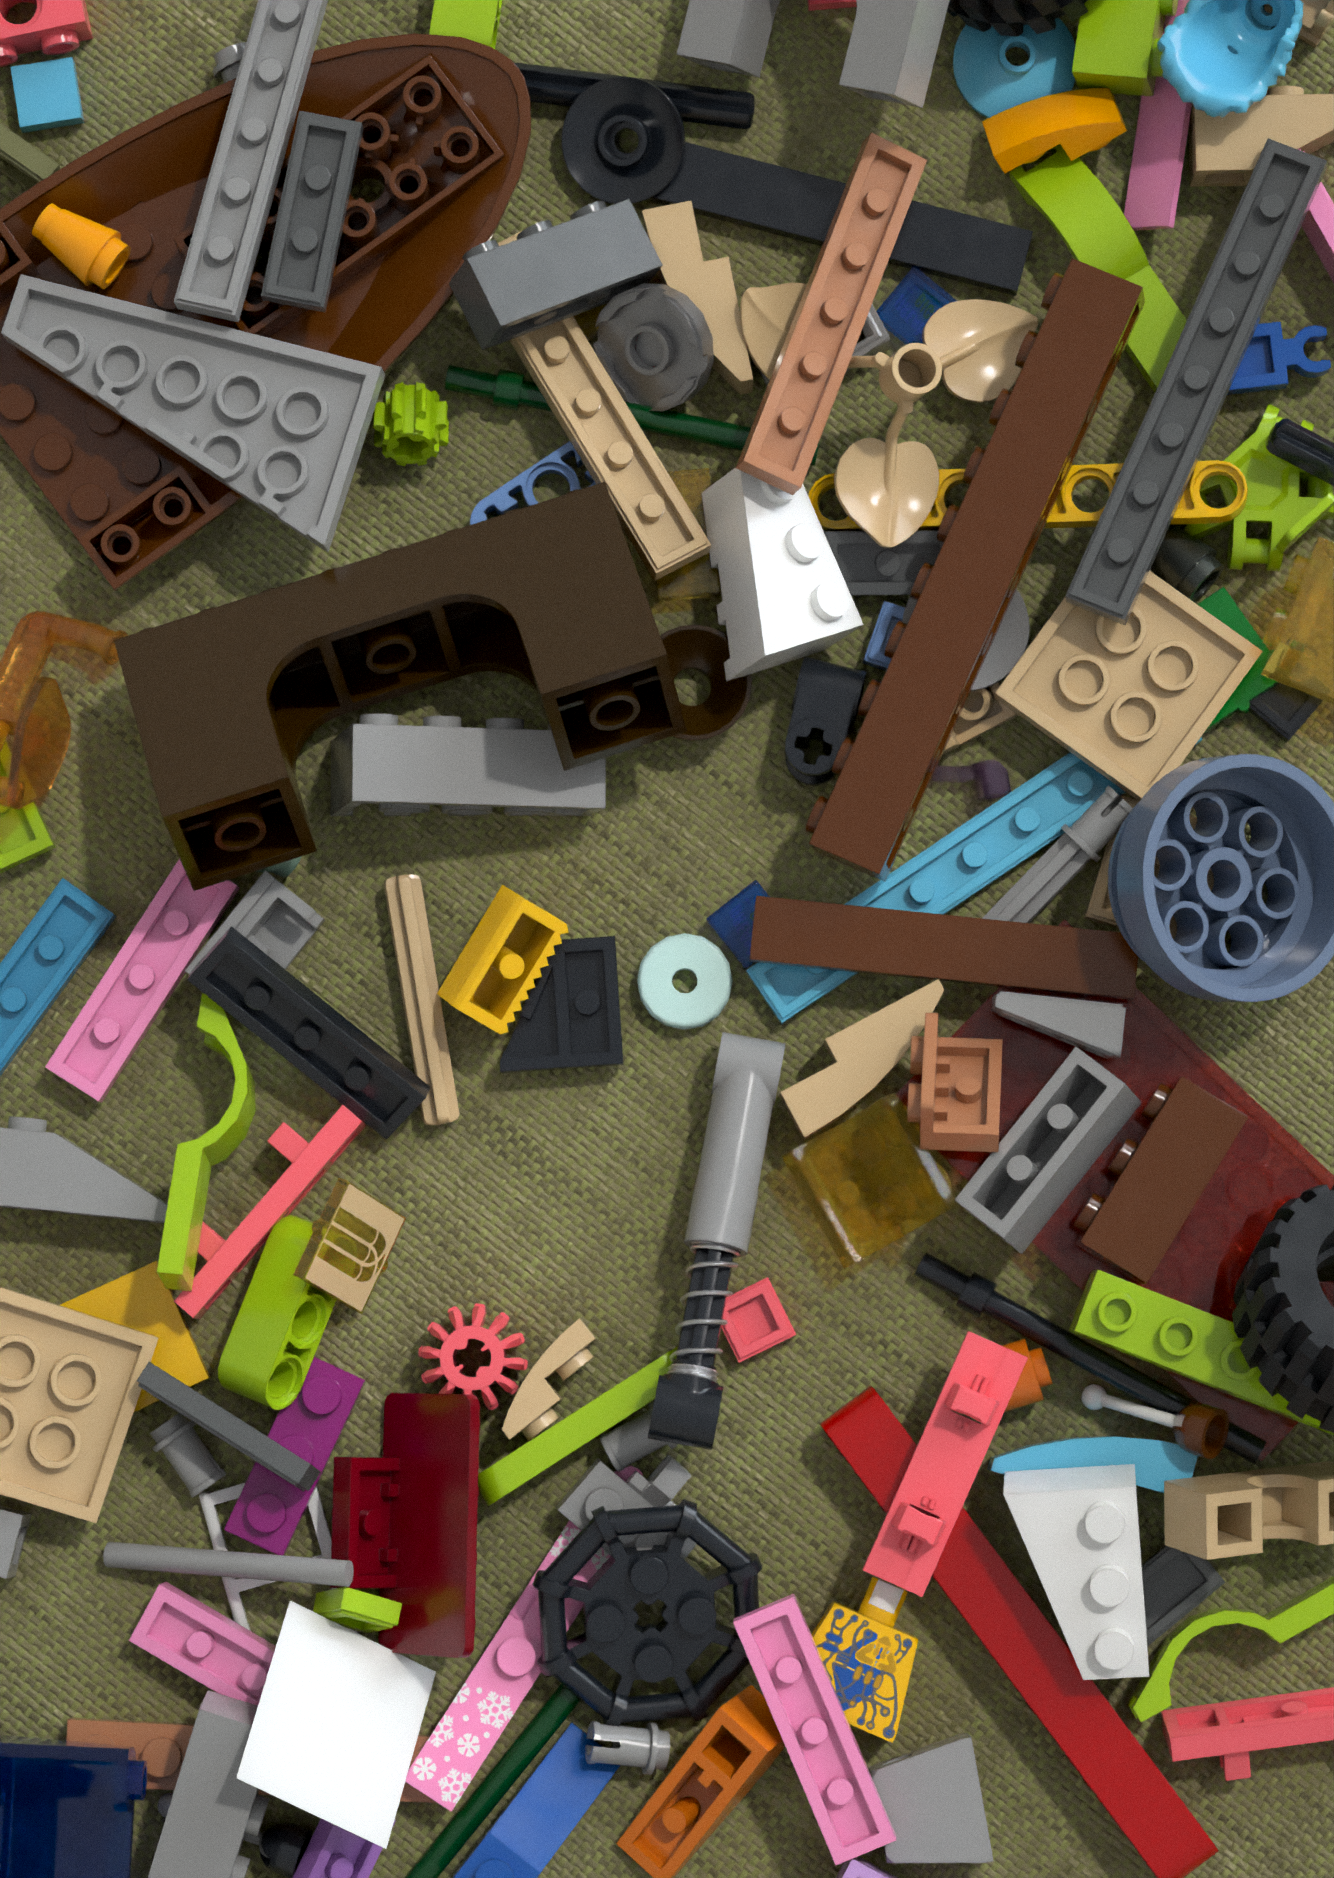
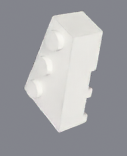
[1003,1464,1149,1680]

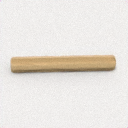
[384,874,460,1125]

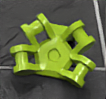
[1184,404,1334,571]

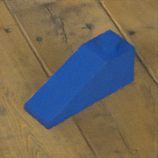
[452,1722,620,1878]

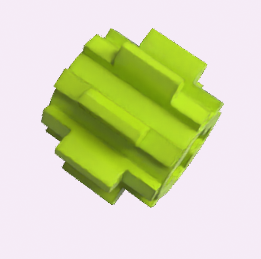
[372,382,449,466]

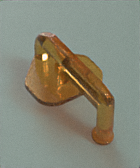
[0,611,129,810]

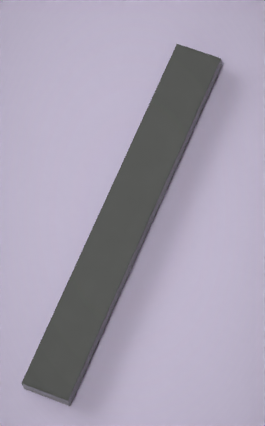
[1065,138,1327,625]

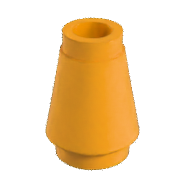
[32,203,131,289]

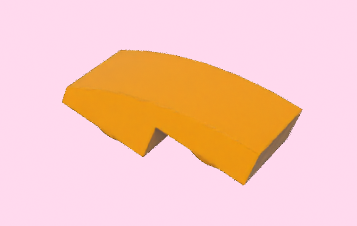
[982,88,1127,174]

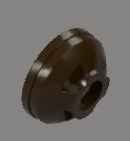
[660,625,752,741]

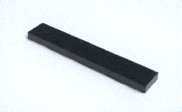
[652,142,1033,296]

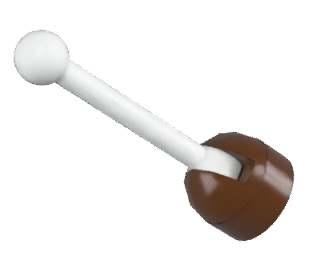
[1081,1384,1229,1459]

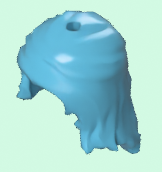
[1157,0,1303,118]

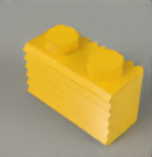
[437,885,568,1034]

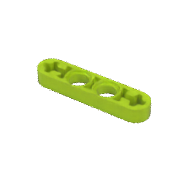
[478,1346,678,1506]

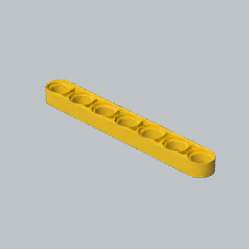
[808,460,1248,530]

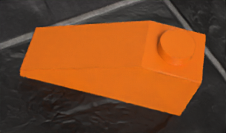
[616,1685,785,1878]

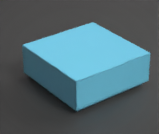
[10,57,84,133]

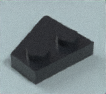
[500,936,624,1073]

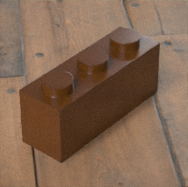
[1073,1076,1248,1285]

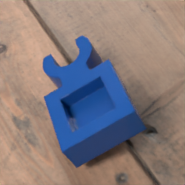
[1227,322,1331,395]

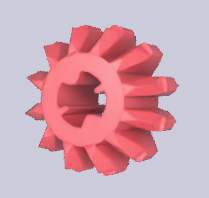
[418,1303,528,1410]

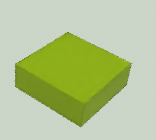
[313,1587,402,1633]

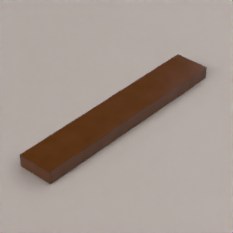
[749,896,1138,1000]

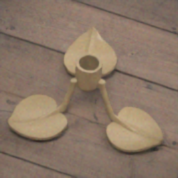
[740,282,1038,548]

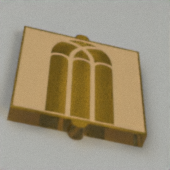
[293,1178,406,1314]

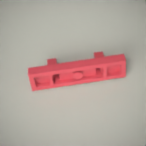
[174,1105,366,1319]
[862,1331,1028,1597]
[1161,1687,1334,1781]

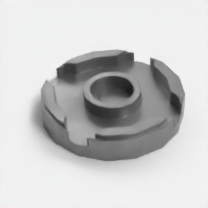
[593,283,714,412]

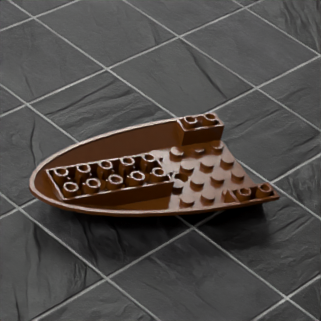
[0,33,531,591]

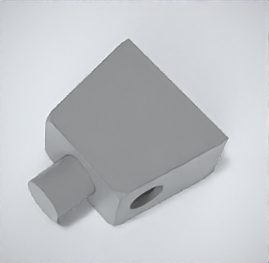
[869,1733,993,1863]

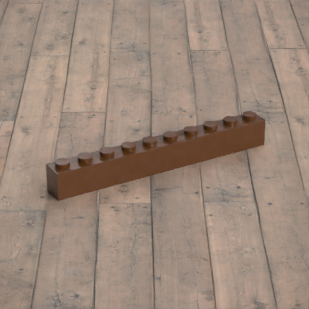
[806,258,1145,882]

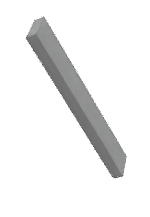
[174,0,328,322]

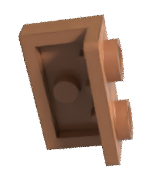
[908,1013,1003,1152]

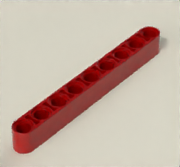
[820,1385,1219,1878]

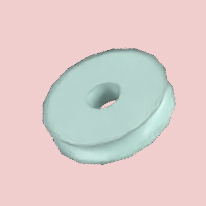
[637,933,733,1030]

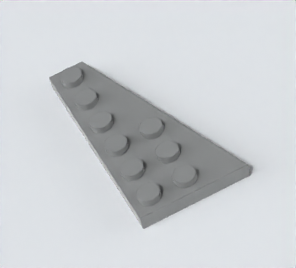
[1,274,385,553]

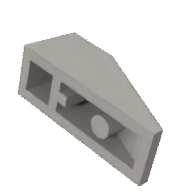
[0,1116,168,1223]

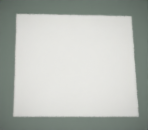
[236,1601,436,1849]

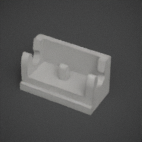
[185,871,325,975]

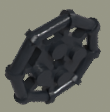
[532,1499,762,1727]

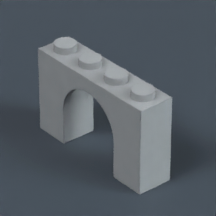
[677,0,950,108]

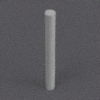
[103,1542,354,1587]

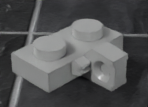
[556,1455,697,1557]

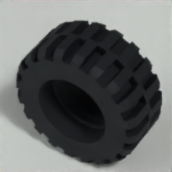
[1232,1184,1334,1433]

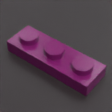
[224,1357,366,1555]

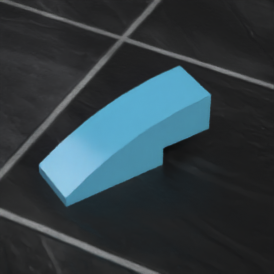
[987,1436,1198,1493]

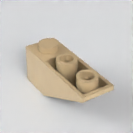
[1188,86,1334,187]

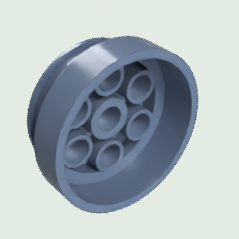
[1108,754,1334,1002]

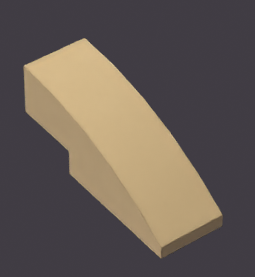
[642,201,753,395]
[779,979,945,1141]

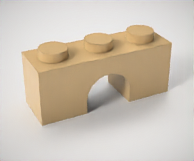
[1164,1461,1334,1560]

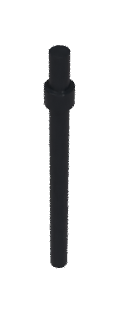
[914,1253,1267,1465]

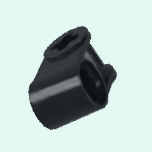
[785,657,867,786]

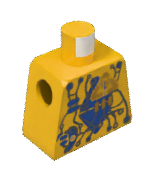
[811,1576,918,1743]

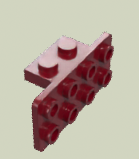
[330,1393,480,1658]

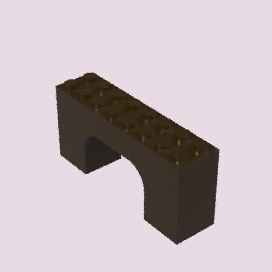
[114,482,687,891]

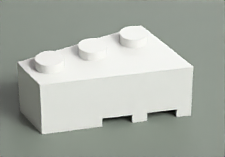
[702,467,864,682]

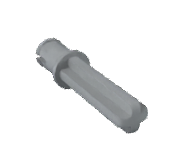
[982,785,1133,923]

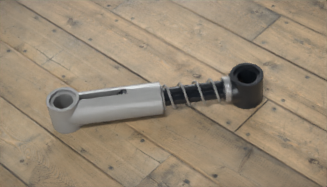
[648,1032,786,1450]

